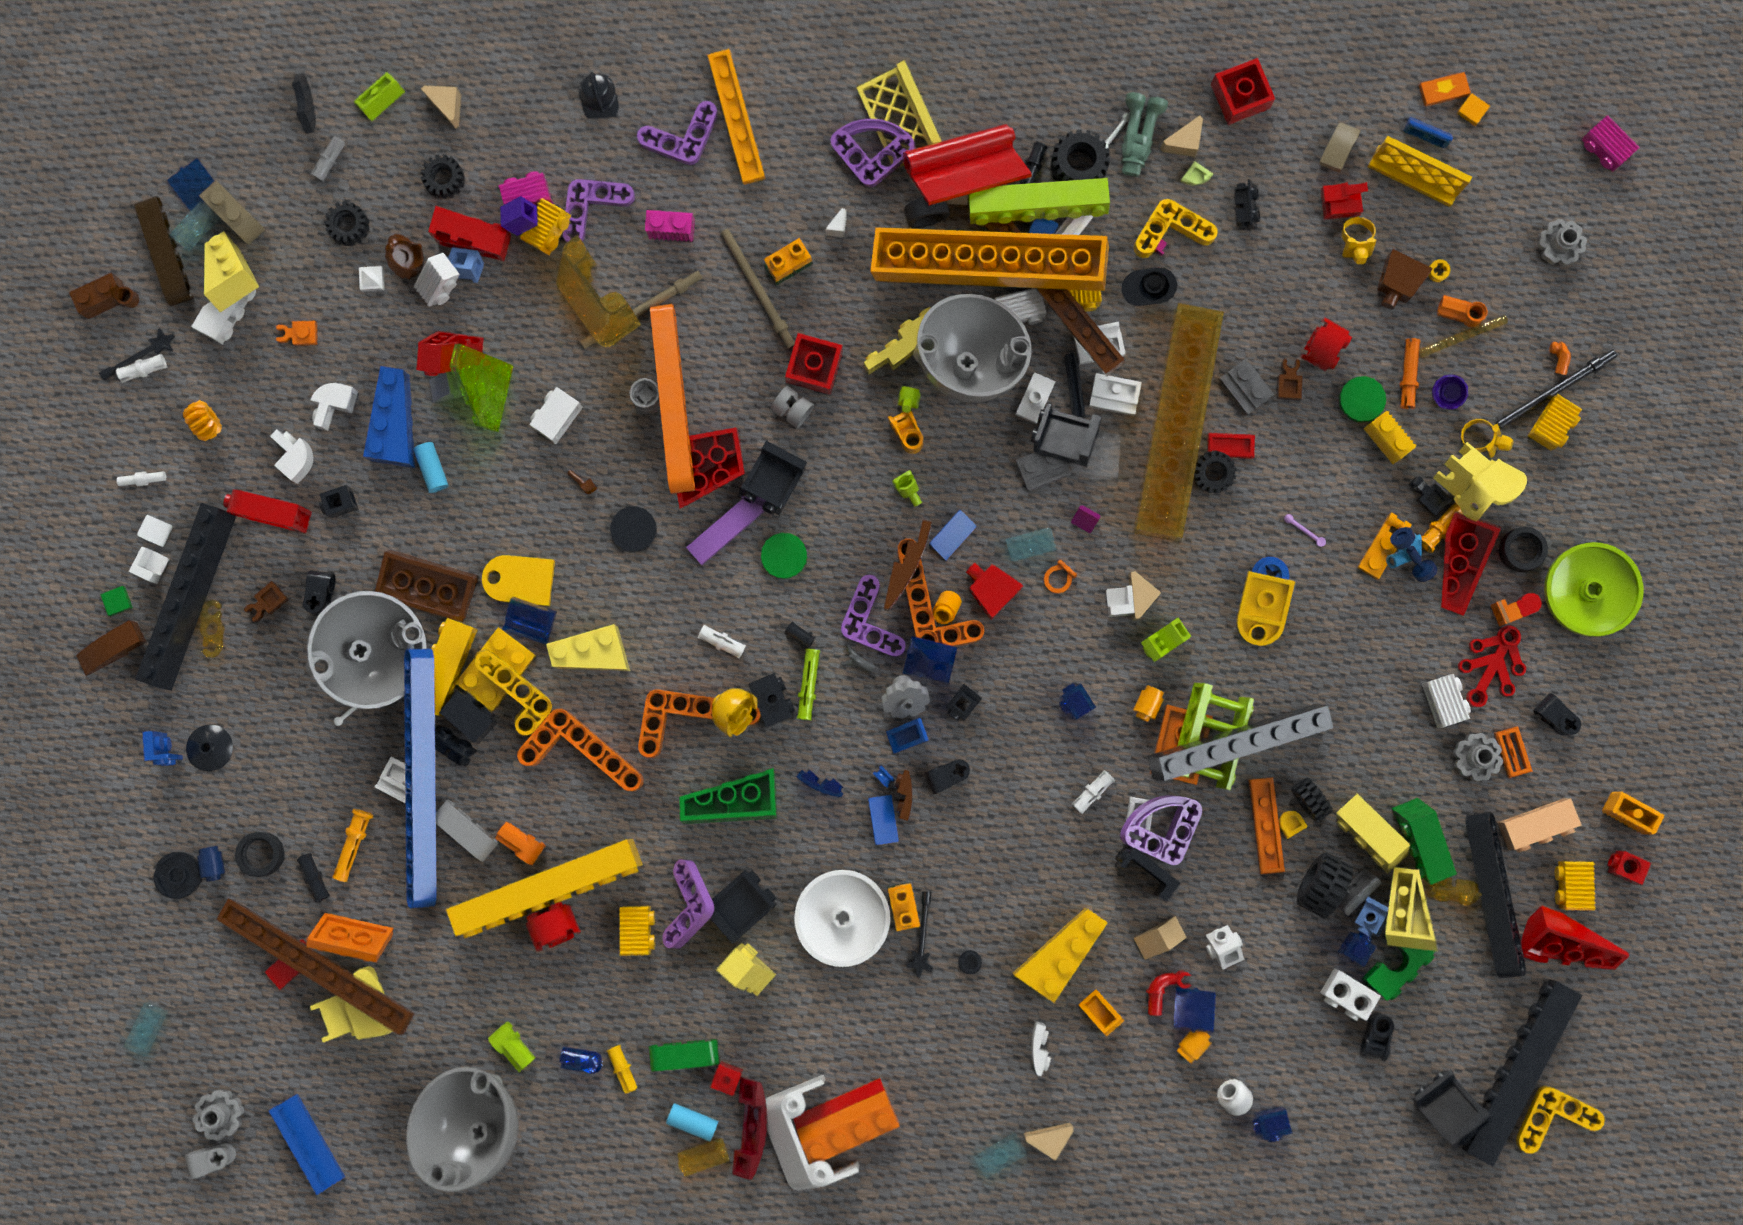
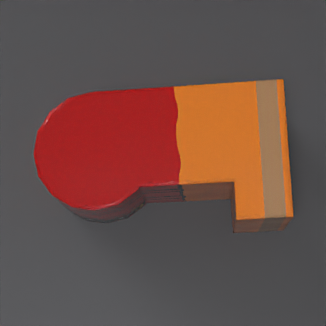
[1490,593,1542,627]

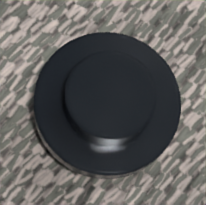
[958,950,982,974]

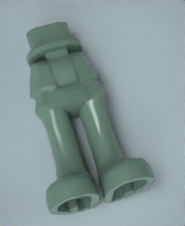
[1121,92,1168,177]

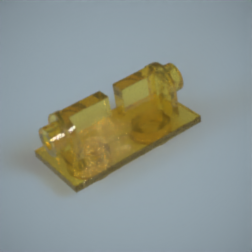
[1427,878,1482,905]
[677,1137,730,1177]

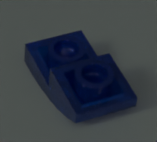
[796,770,844,797]

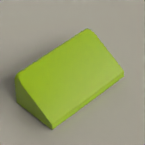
[354,72,405,121]

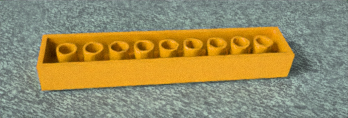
[870,228,1109,291]

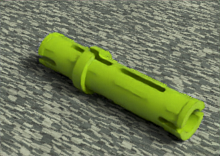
[797,649,820,721]

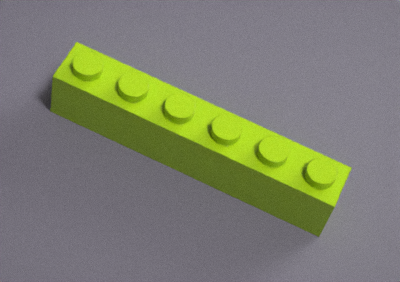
[968,178,1110,225]

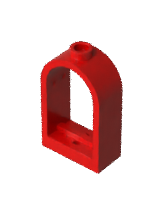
[223,489,312,534]

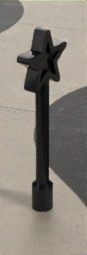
[99,328,175,380]
[906,891,933,978]

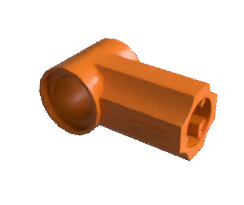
[1437,295,1488,327]
[495,822,546,866]

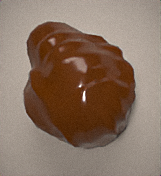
[385,234,424,280]

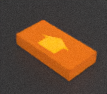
[1419,72,1471,107]

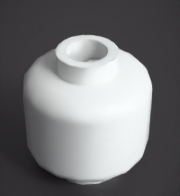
[1217,1079,1253,1116]

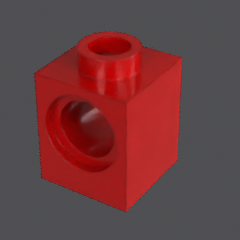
[1608,851,1651,885]
[710,1061,744,1096]

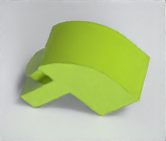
[1141,618,1192,662]

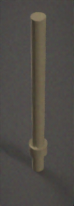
[721,229,795,350]
[580,271,703,349]

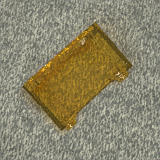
[556,235,641,347]

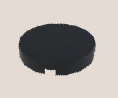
[610,506,657,553]
[153,852,202,899]

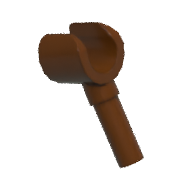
[567,470,597,495]

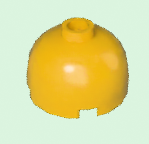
[712,688,757,737]

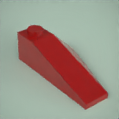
[1441,512,1501,616]
[1521,905,1629,970]

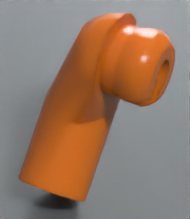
[1549,342,1571,375]

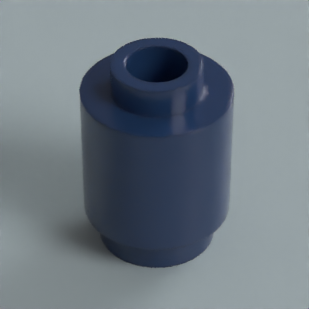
[197,846,225,882]

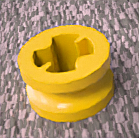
[1428,259,1451,282]

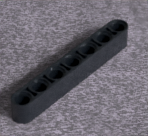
[1465,812,1526,979]

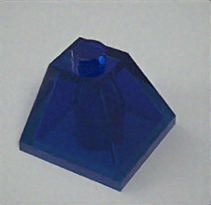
[903,636,958,684]

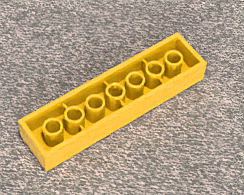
[446,839,643,939]

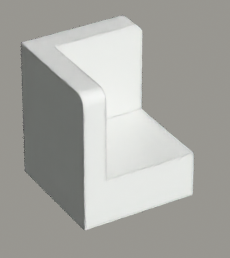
[129,547,170,584]
[1106,585,1134,617]

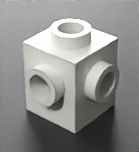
[1206,925,1244,969]

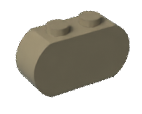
[199,180,266,245]

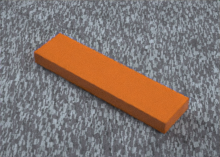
[1249,777,1285,875]

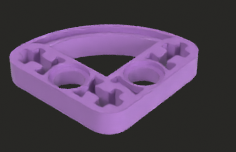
[831,119,916,187]
[1120,795,1202,865]

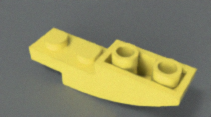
[864,307,931,374]

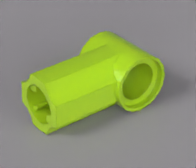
[488,1021,536,1072]

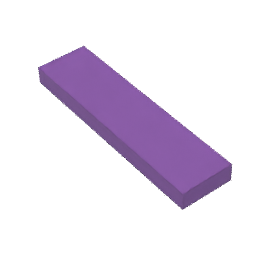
[686,499,765,565]

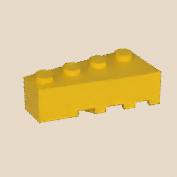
[1013,908,1108,1003]

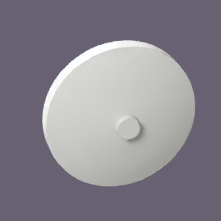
[794,870,890,967]

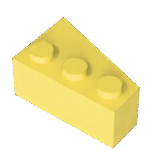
[204,231,259,312]
[546,624,630,671]
[1336,794,1410,874]
[1385,867,1437,951]
[717,943,776,996]

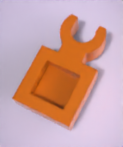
[276,321,317,346]

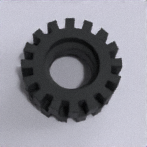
[420,154,465,199]
[324,201,370,246]
[1192,450,1237,494]
[1291,777,1333,823]

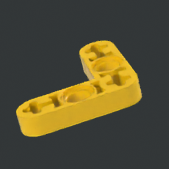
[1133,199,1218,258]
[1516,1086,1605,1154]

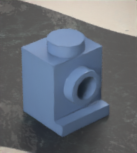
[447,247,484,283]
[1355,897,1389,937]

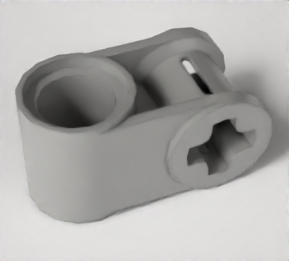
[184,1143,236,1179]

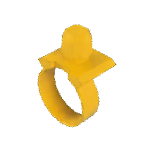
[1341,217,1377,264]
[1461,419,1514,458]

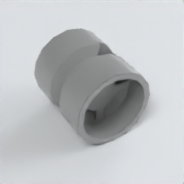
[629,378,660,414]
[770,386,814,429]

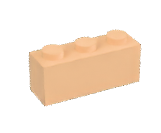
[1498,798,1582,853]

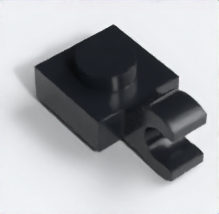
[1408,476,1452,516]

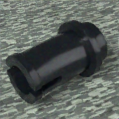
[784,622,815,649]

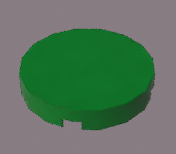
[1339,376,1386,423]
[761,533,807,579]

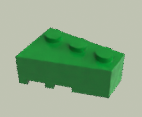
[1392,797,1457,885]

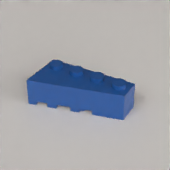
[363,366,415,468]

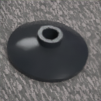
[186,725,233,771]

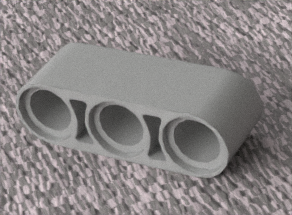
[436,799,499,862]

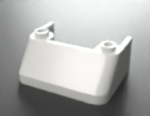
[766,1074,859,1190]

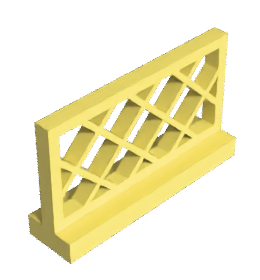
[857,60,941,167]

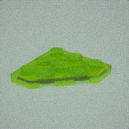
[450,344,514,432]

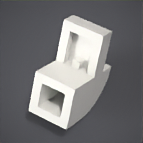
[311,383,358,431]
[270,429,313,484]

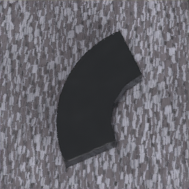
[292,73,316,134]

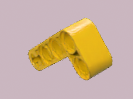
[474,649,552,735]

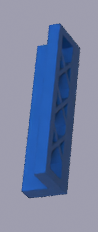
[269,1094,345,1195]

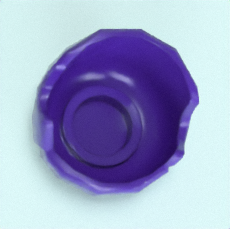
[1432,374,1468,410]

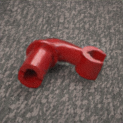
[1146,970,1192,1016]

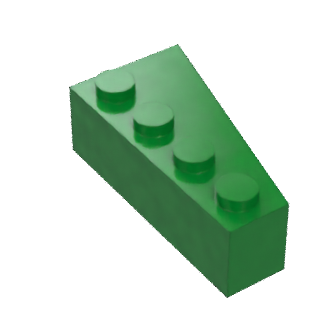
[679,768,777,824]

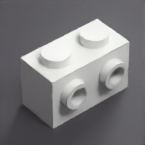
[529,387,583,444]

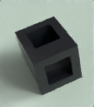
[319,485,359,518]

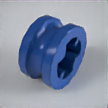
[872,765,895,788]

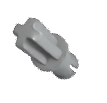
[311,136,345,182]

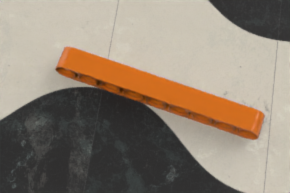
[650,304,695,494]

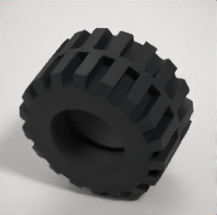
[1050,129,1110,182]
[1297,852,1353,919]

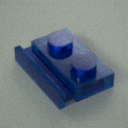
[502,597,557,645]

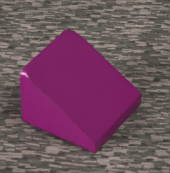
[1071,505,1101,533]

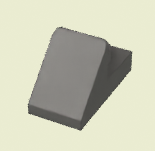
[429,370,479,403]

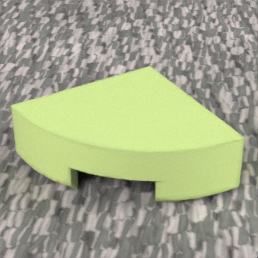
[1181,161,1213,185]

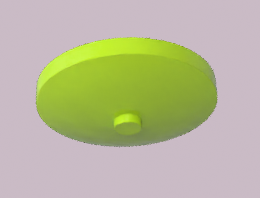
[1544,542,1644,637]

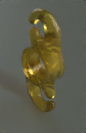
[200,600,225,658]

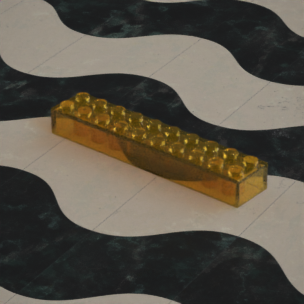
[1133,303,1224,542]

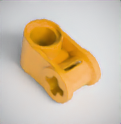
[887,411,923,454]

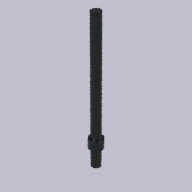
[1495,349,1618,430]

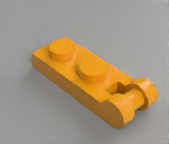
[1357,512,1412,580]

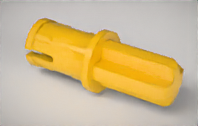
[606,1044,637,1094]

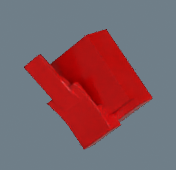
[1321,182,1368,220]

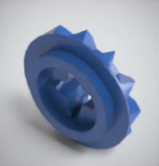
[1252,557,1289,580]

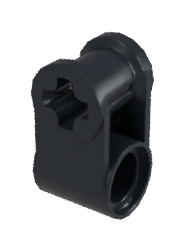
[303,570,336,616]
[1533,693,1582,736]
[924,759,970,795]
[1360,1012,1395,1062]

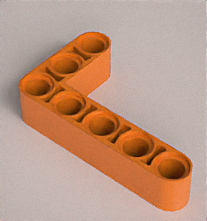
[898,539,984,652]
[638,690,761,758]
[517,709,644,791]

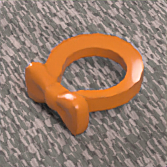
[1044,560,1077,594]

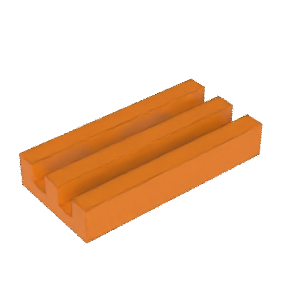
[1494,726,1533,778]

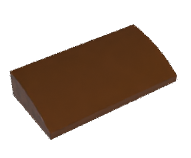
[375,550,479,622]

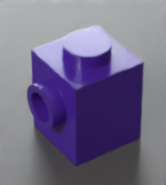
[500,196,538,236]

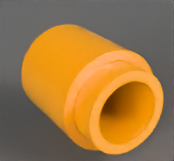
[933,591,962,624]
[1133,685,1164,722]
[1176,1027,1212,1063]

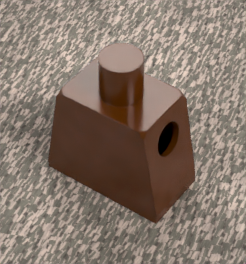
[1377,249,1433,309]

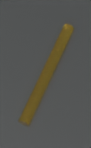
[1419,315,1508,357]

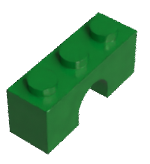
[1361,946,1436,1001]

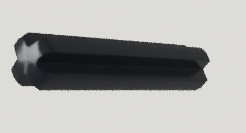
[1064,353,1086,419]

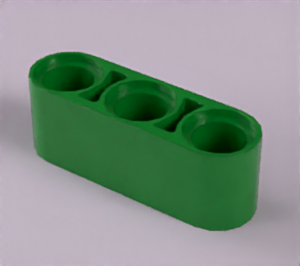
[649,1039,720,1071]

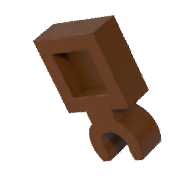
[1277,359,1303,400]
[244,581,289,622]

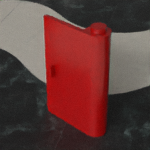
[903,124,1032,205]

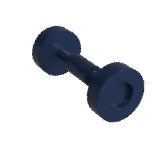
[1390,527,1437,582]

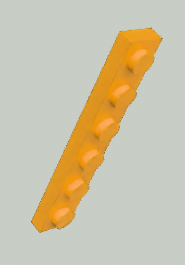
[708,49,765,185]

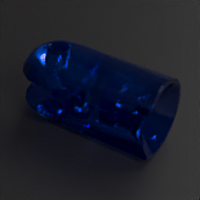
[559,1046,602,1074]

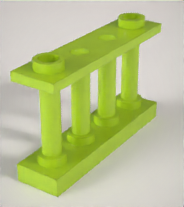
[1177,683,1254,790]

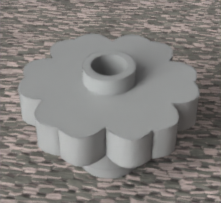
[1537,219,1587,267]
[881,675,930,718]
[1453,733,1503,781]
[193,1089,244,1141]

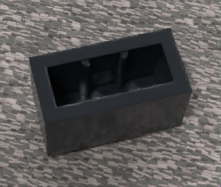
[748,673,795,728]
[439,691,498,744]

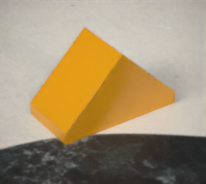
[1079,989,1124,1037]

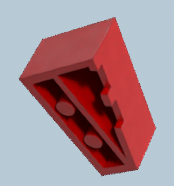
[428,206,511,261]
[416,331,484,376]

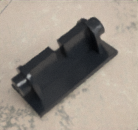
[1234,179,1261,230]
[435,725,478,767]

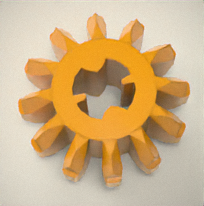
[183,400,222,441]

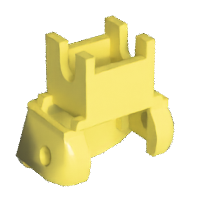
[1433,442,1527,521]
[310,966,393,1043]

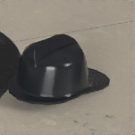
[579,72,619,119]
[1121,267,1177,306]

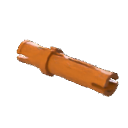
[1400,338,1421,409]

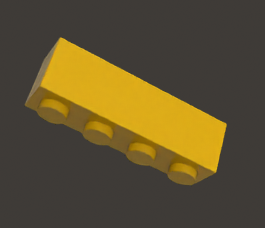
[431,618,478,717]

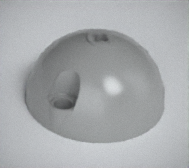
[913,294,1031,403]
[306,591,426,709]
[406,1067,519,1192]

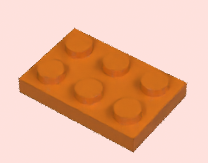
[1150,705,1213,785]
[306,913,394,962]

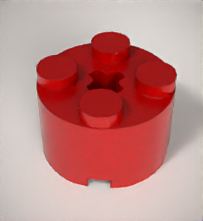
[1300,317,1352,371]
[526,902,581,952]

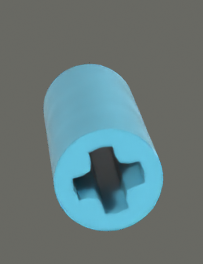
[413,442,449,493]
[666,1103,719,1142]

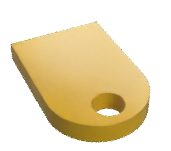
[482,555,555,606]
[1236,571,1295,646]

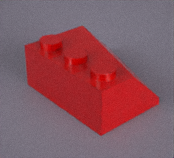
[677,427,745,509]

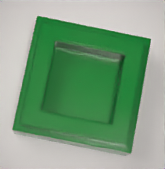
[100,586,133,617]

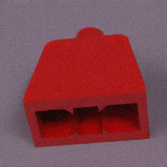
[965,563,1023,620]

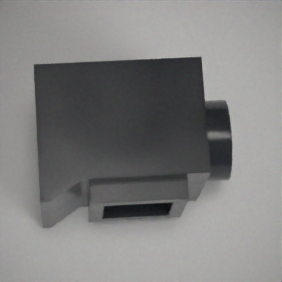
[946,684,982,721]

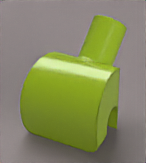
[897,387,921,413]
[892,470,922,507]

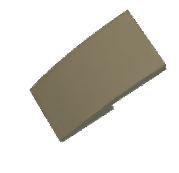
[1319,122,1361,173]

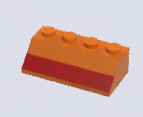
[793,1078,900,1164]

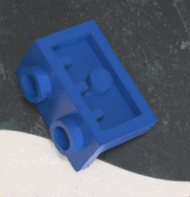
[142,731,183,766]

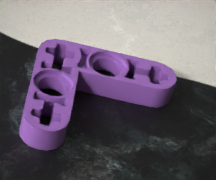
[637,101,717,165]
[563,179,635,246]
[841,575,905,657]
[663,859,714,949]

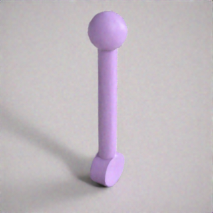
[1284,514,1326,547]

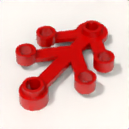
[1458,625,1526,708]

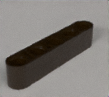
[134,196,194,307]

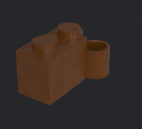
[69,273,139,319]

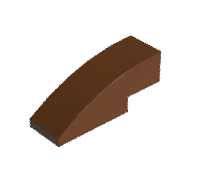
[76,620,147,676]

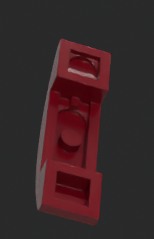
[732,1077,767,1180]

